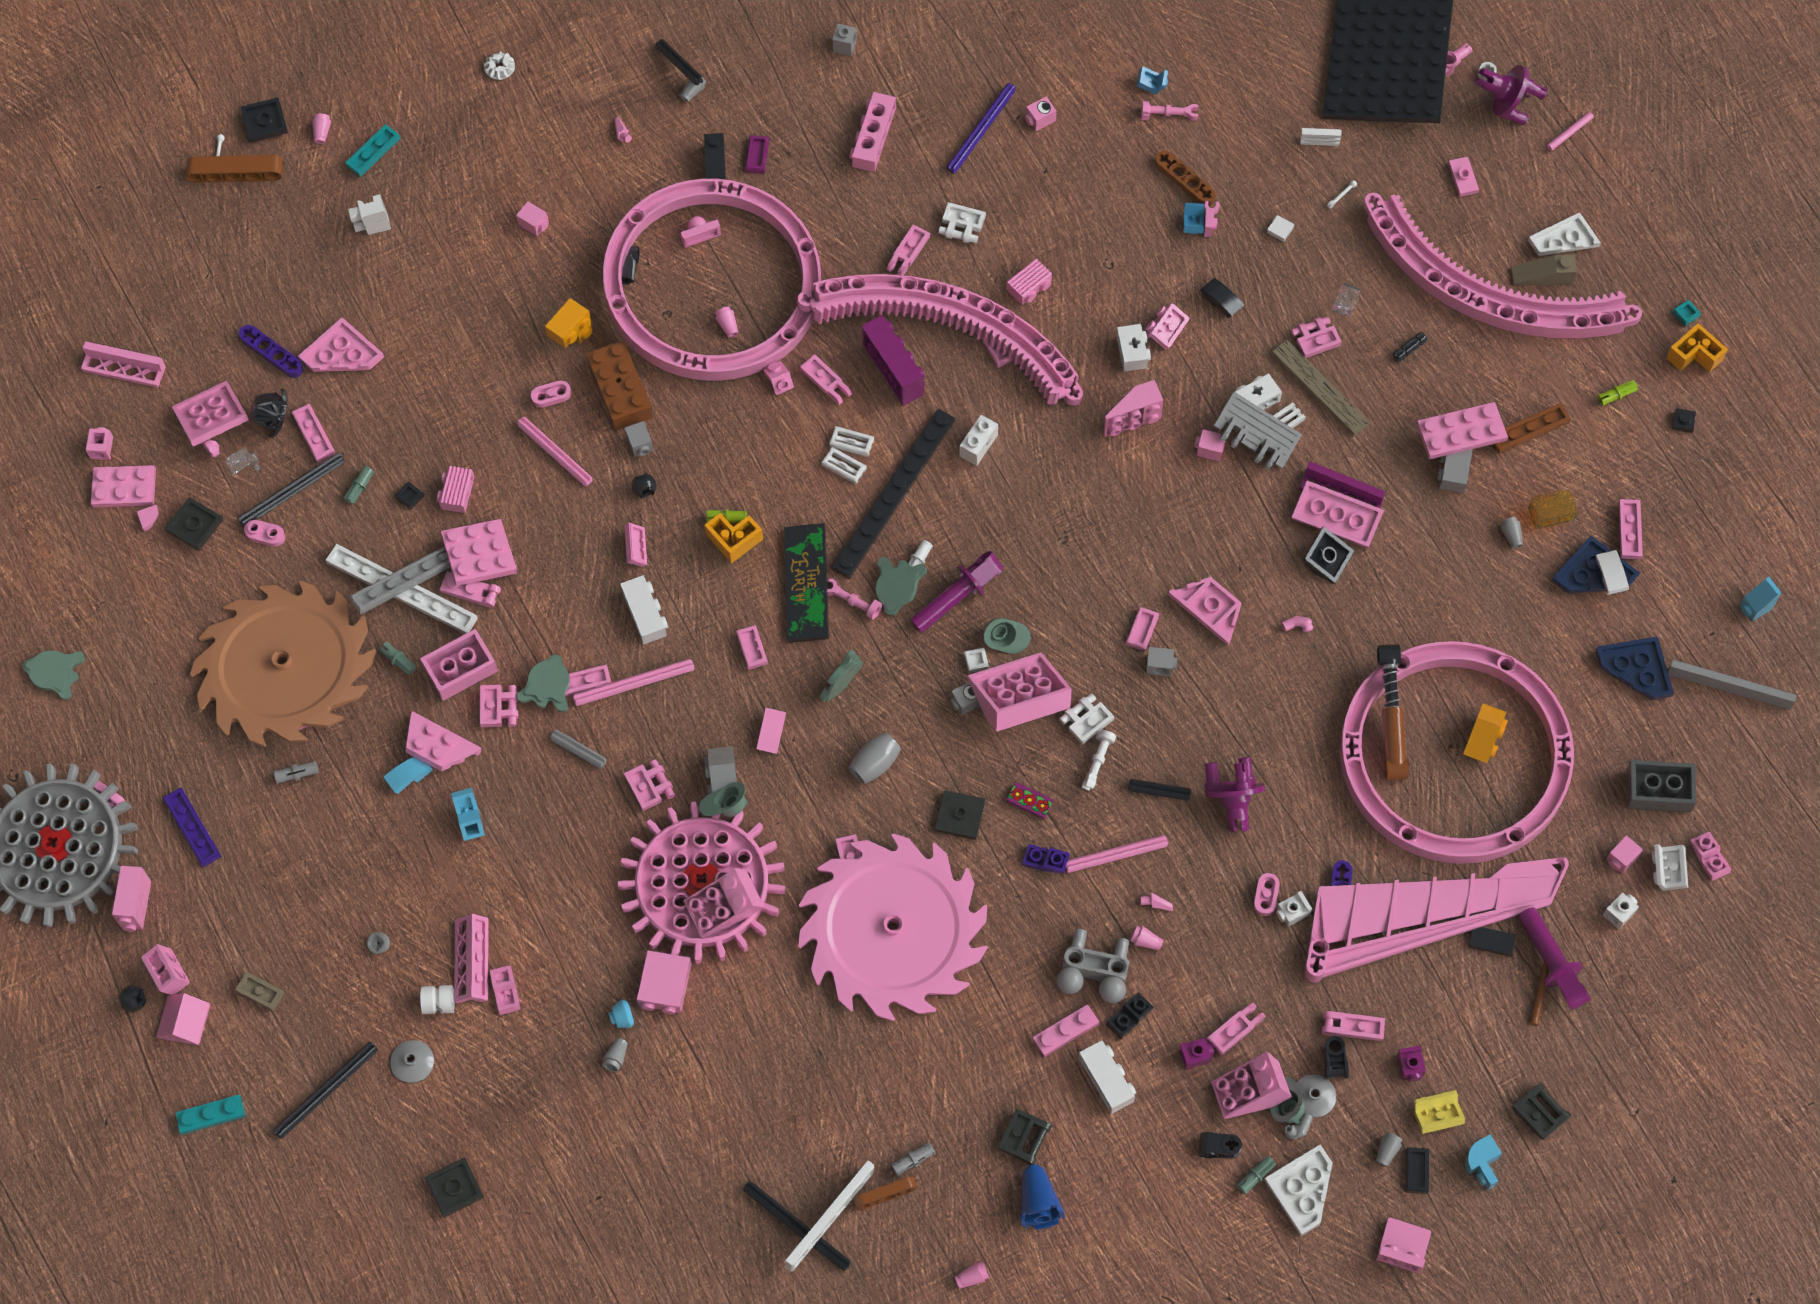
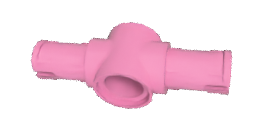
[1446,42,1472,76]

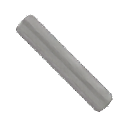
[550,730,607,769]

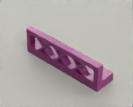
[1298,461,1386,508]

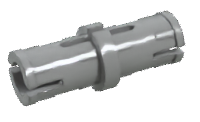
[274,761,319,784]
[891,1142,936,1176]

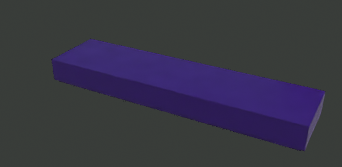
[163,787,222,867]

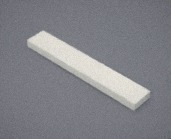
[785,1161,874,1272]

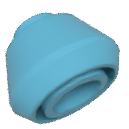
[608,1000,634,1028]

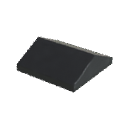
[1303,526,1354,584]

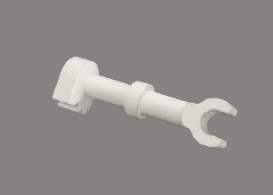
[1081,730,1116,791]

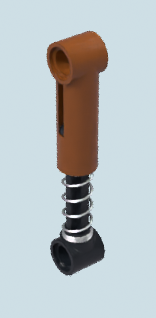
[1377,644,1409,780]

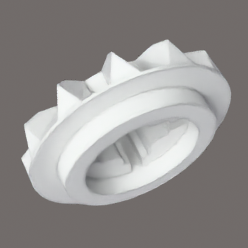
[484,51,515,80]

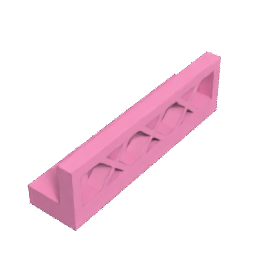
[81,341,166,388]
[454,914,488,1003]

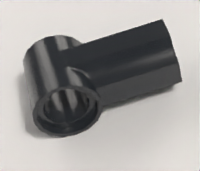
[621,246,640,285]

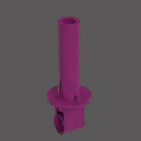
[910,551,1004,634]
[1519,907,1591,1011]

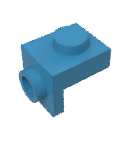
[1136,66,1168,95]
[1183,203,1204,234]

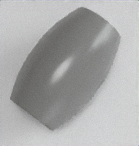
[849,733,901,784]

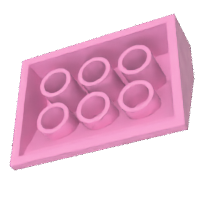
[967,652,1072,732]

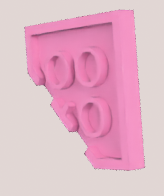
[298,318,384,372]

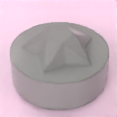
[367,932,390,954]

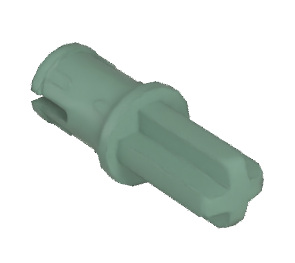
[344,466,375,504]
[379,642,416,675]
[1236,1156,1276,1195]

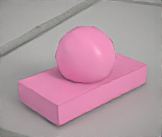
[681,216,721,248]

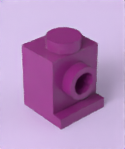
[1179,1038,1214,1070]
[1397,1045,1426,1082]

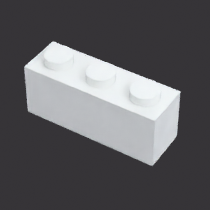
[620,575,668,645]
[1079,1041,1136,1114]

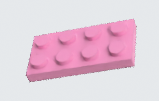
[1416,402,1508,460]
[1292,481,1384,549]

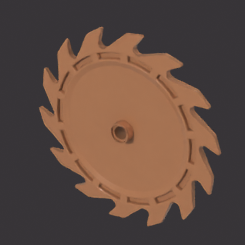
[190,581,376,747]

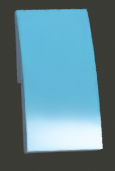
[384,757,433,794]

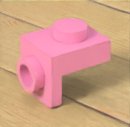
[763,361,794,395]

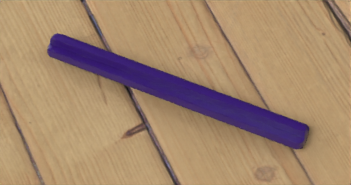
[947,83,1016,173]

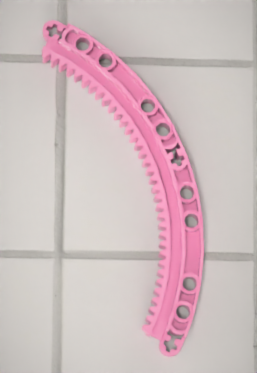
[1364,193,1642,338]
[797,274,1083,406]

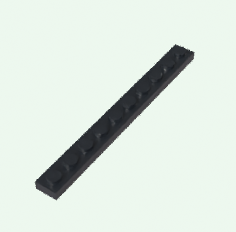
[832,409,955,579]

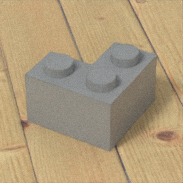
[704,746,737,795]

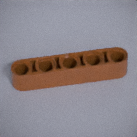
[186,155,283,183]

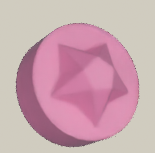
[202,439,220,458]

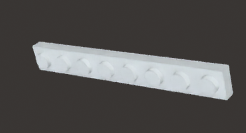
[326,544,478,634]

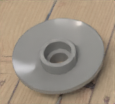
[390,1040,434,1083]
[1296,1074,1336,1118]

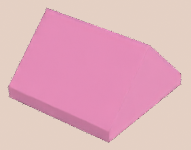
[156,993,210,1046]

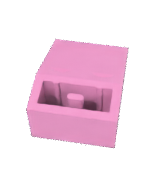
[1103,380,1163,437]
[684,868,764,938]
[1211,1052,1292,1119]

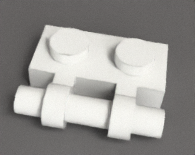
[939,202,986,244]
[1059,693,1114,745]

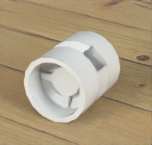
[420,985,455,1015]

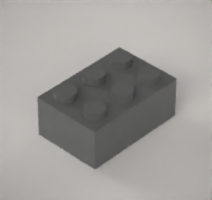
[1626,760,1696,812]

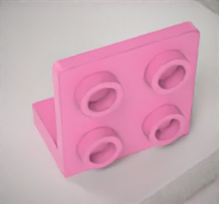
[1376,1218,1431,1274]

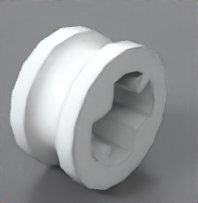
[1478,62,1497,81]

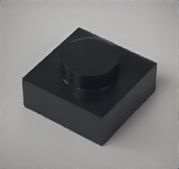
[1672,408,1696,433]

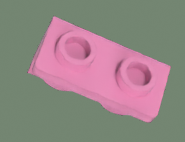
[1145,303,1190,350]

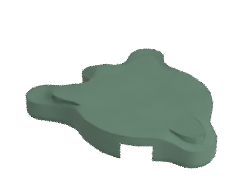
[876,557,927,616]
[23,650,85,700]
[819,650,864,702]
[517,655,570,712]

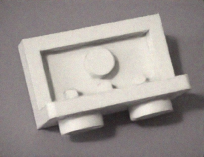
[1652,844,1688,891]

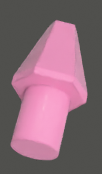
[614,117,632,143]
[1140,893,1173,911]

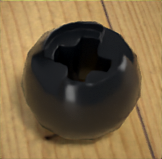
[631,473,657,498]
[119,985,146,1013]

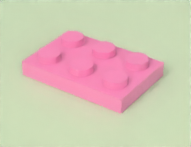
[91,465,156,508]

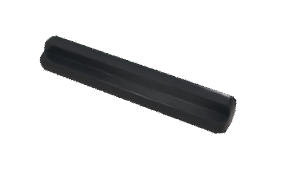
[1128,779,1191,801]

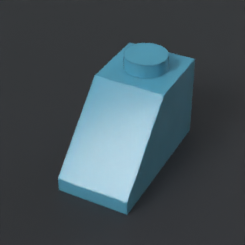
[1740,577,1781,621]

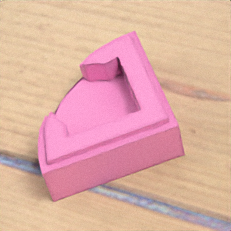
[137,505,159,532]

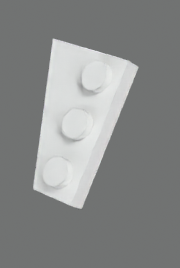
[1528,212,1601,256]

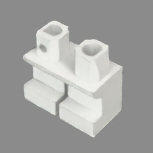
[348,194,391,235]

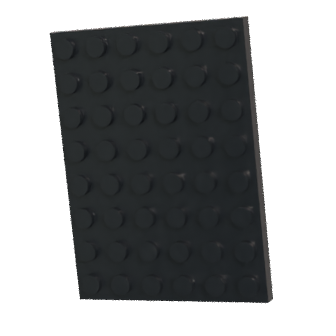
[1323,0,1454,124]

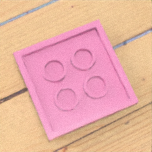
[172,381,249,446]
[441,519,517,586]

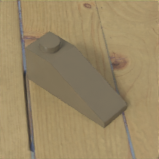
[1511,255,1577,286]

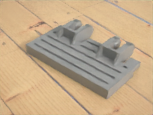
[1214,392,1302,470]

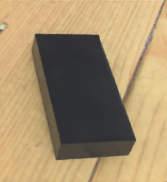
[1468,927,1516,957]
[1406,1147,1429,1194]

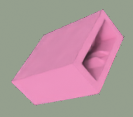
[112,866,151,932]
[637,951,692,1015]

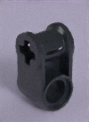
[1323,1036,1349,1080]
[1199,1132,1242,1159]

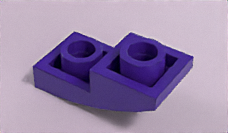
[1022,844,1070,874]

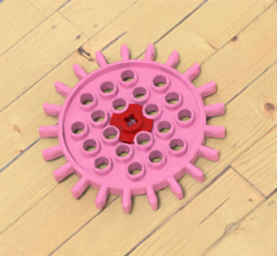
[618,802,785,964]

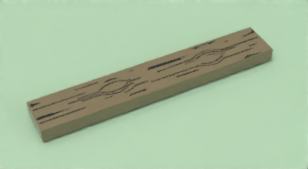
[1272,340,1369,436]

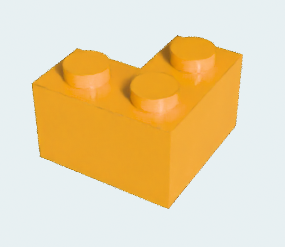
[545,298,593,349]
[1666,323,1728,373]
[704,513,763,564]
[1463,703,1508,763]

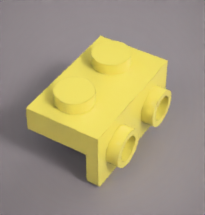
[1414,1090,1465,1134]

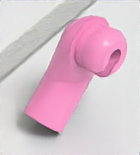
[1281,616,1313,632]

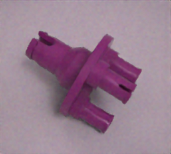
[1474,65,1548,126]
[1204,757,1265,832]

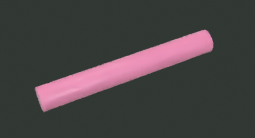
[1547,112,1594,151]

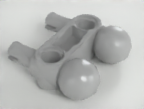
[1056,929,1130,1003]

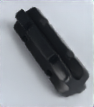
[1392,332,1427,362]

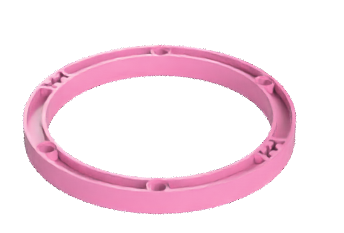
[603,179,821,381]
[1340,641,1574,864]

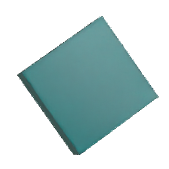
[1672,299,1701,327]

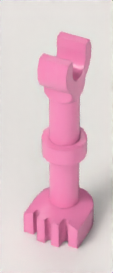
[1141,101,1198,121]
[828,579,882,620]

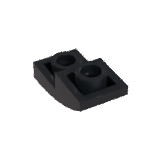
[1200,278,1244,318]
[1106,992,1154,1040]

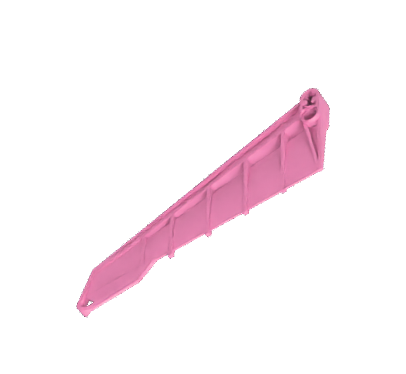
[1304,857,1569,983]

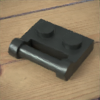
[1512,1083,1572,1141]
[998,1108,1052,1165]

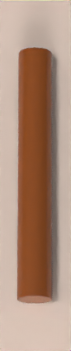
[1530,962,1550,1026]

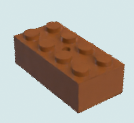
[586,340,653,431]

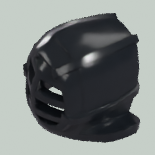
[250,388,288,438]

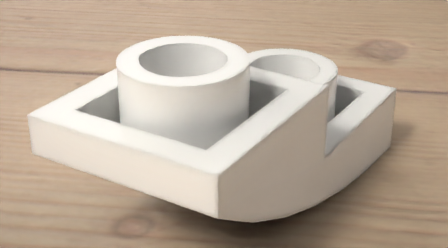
[1596,550,1629,594]

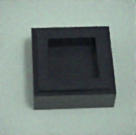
[395,481,424,510]

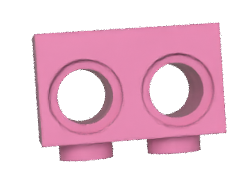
[141,944,190,995]

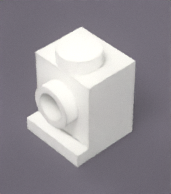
[1276,891,1312,927]
[1603,892,1639,929]

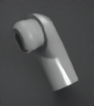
[1284,1113,1313,1140]

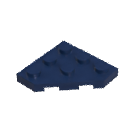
[1552,536,1640,593]
[1595,637,1674,700]

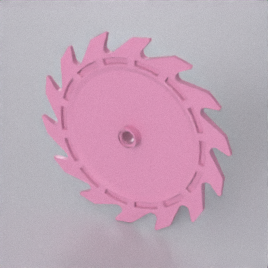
[798,834,988,1021]

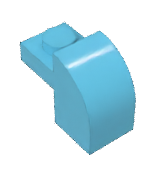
[451,788,485,841]
[1465,1134,1502,1190]

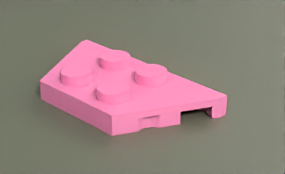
[1168,577,1242,646]
[406,712,481,772]

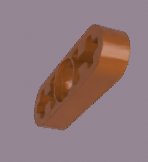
[853,1176,918,1210]

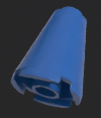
[1020,1164,1065,1230]

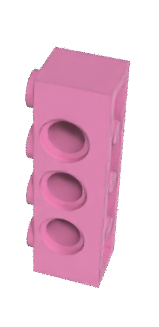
[850,92,896,172]

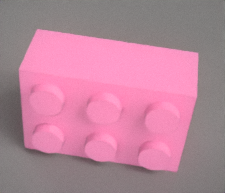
[420,629,498,701]

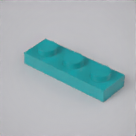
[345,124,401,177]
[175,1094,246,1135]

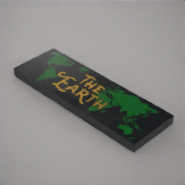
[784,523,829,643]

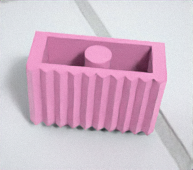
[1006,259,1052,305]
[437,466,474,513]

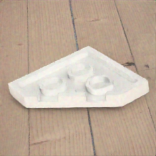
[1264,1145,1333,1236]

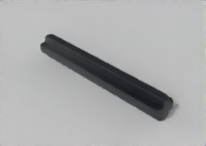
[656,39,703,86]

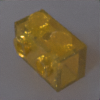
[1528,490,1578,529]

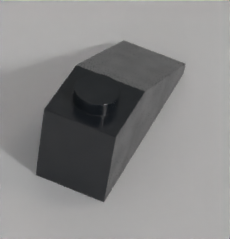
[704,133,726,193]

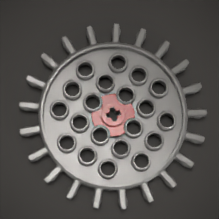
[0,763,138,927]

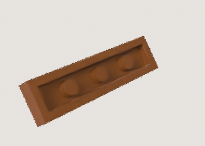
[1493,403,1571,454]

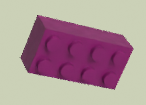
[861,315,925,406]

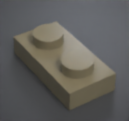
[235,971,285,1012]

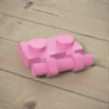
[1291,316,1342,358]
[480,685,518,727]
[624,759,675,811]

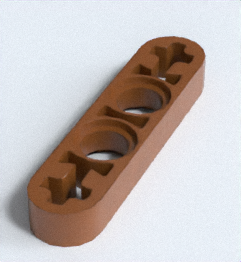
[1155,150,1216,206]

